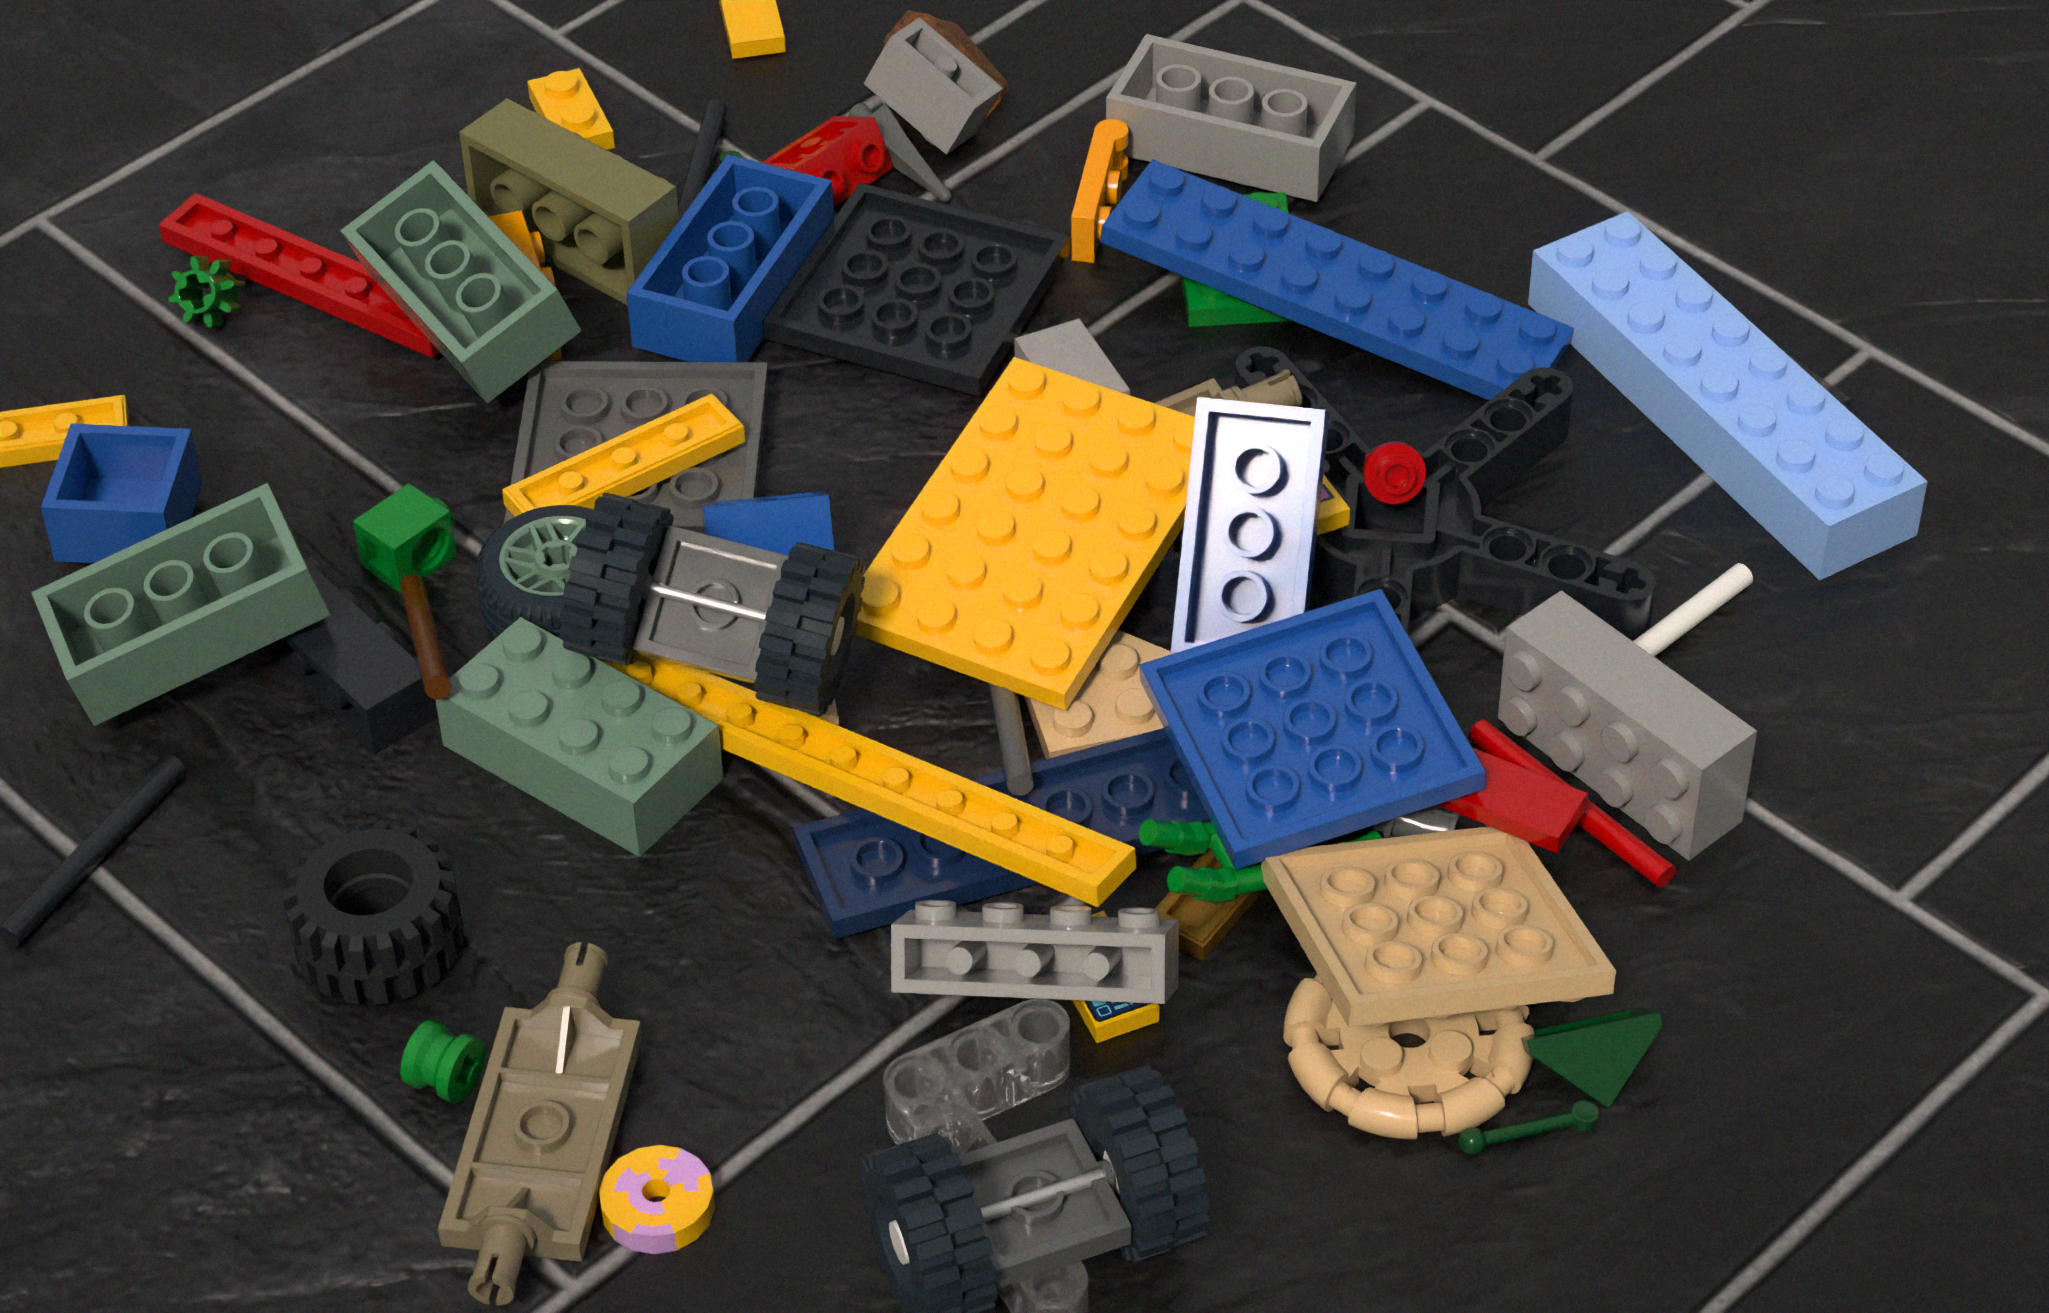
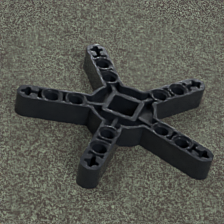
[1134,346,1656,641]

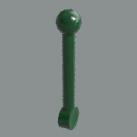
[1458,1101,1599,1155]

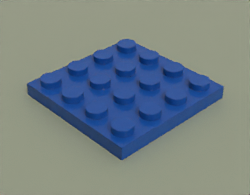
[1139,589,1485,870]

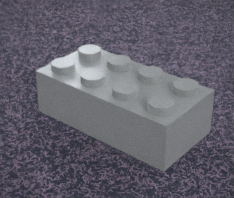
[1106,34,1357,202]
[1498,590,1757,861]

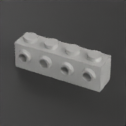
[891,900,1179,1004]

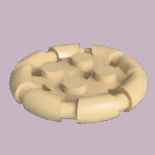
[1283,972,1535,1140]

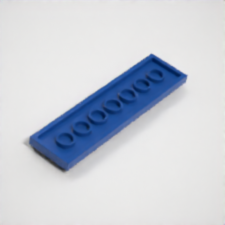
[1100,159,1574,401]

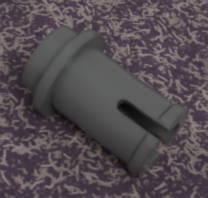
[1372,807,1460,838]

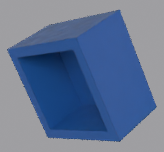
[41,424,203,563]

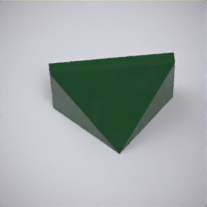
[1521,1007,1662,1108]

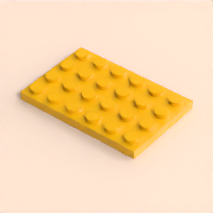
[855,357,1195,711]

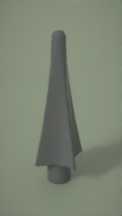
[848,103,952,203]

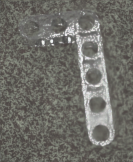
[883,999,1088,1313]

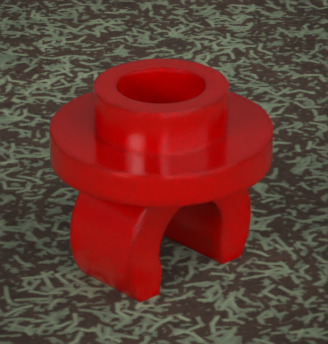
[1363,441,1426,504]

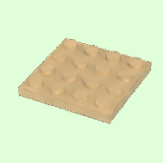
[1261,826,1616,1028]

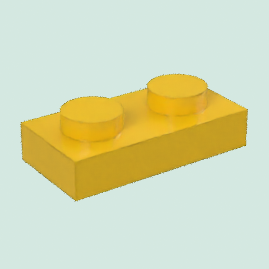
[527,68,615,150]

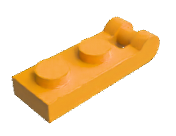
[1071,119,1128,263]

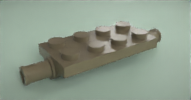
[438,942,643,1305]

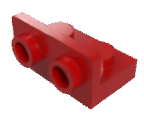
[761,116,893,207]

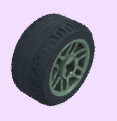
[475,505,594,639]

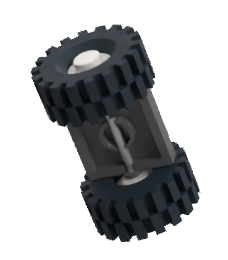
[560,493,865,716]
[860,1065,1210,1313]

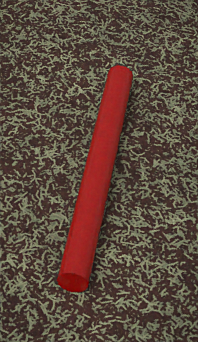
[1468,719,1676,888]

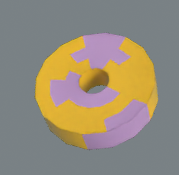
[599,1145,715,1254]

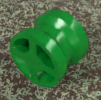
[400,1020,486,1104]

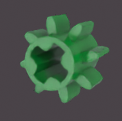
[168,256,245,327]

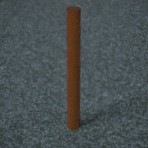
[400,573,451,700]

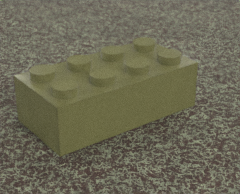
[459,98,679,306]

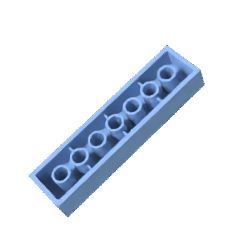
[1528,211,1928,580]

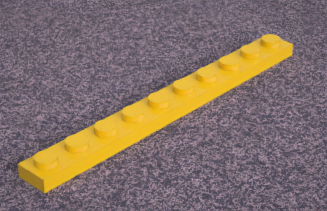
[595,655,1136,907]

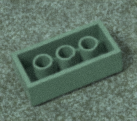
[340,160,581,403]
[31,483,331,726]
[435,617,724,857]

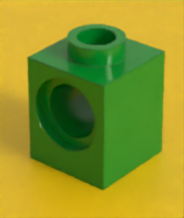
[353,483,457,594]

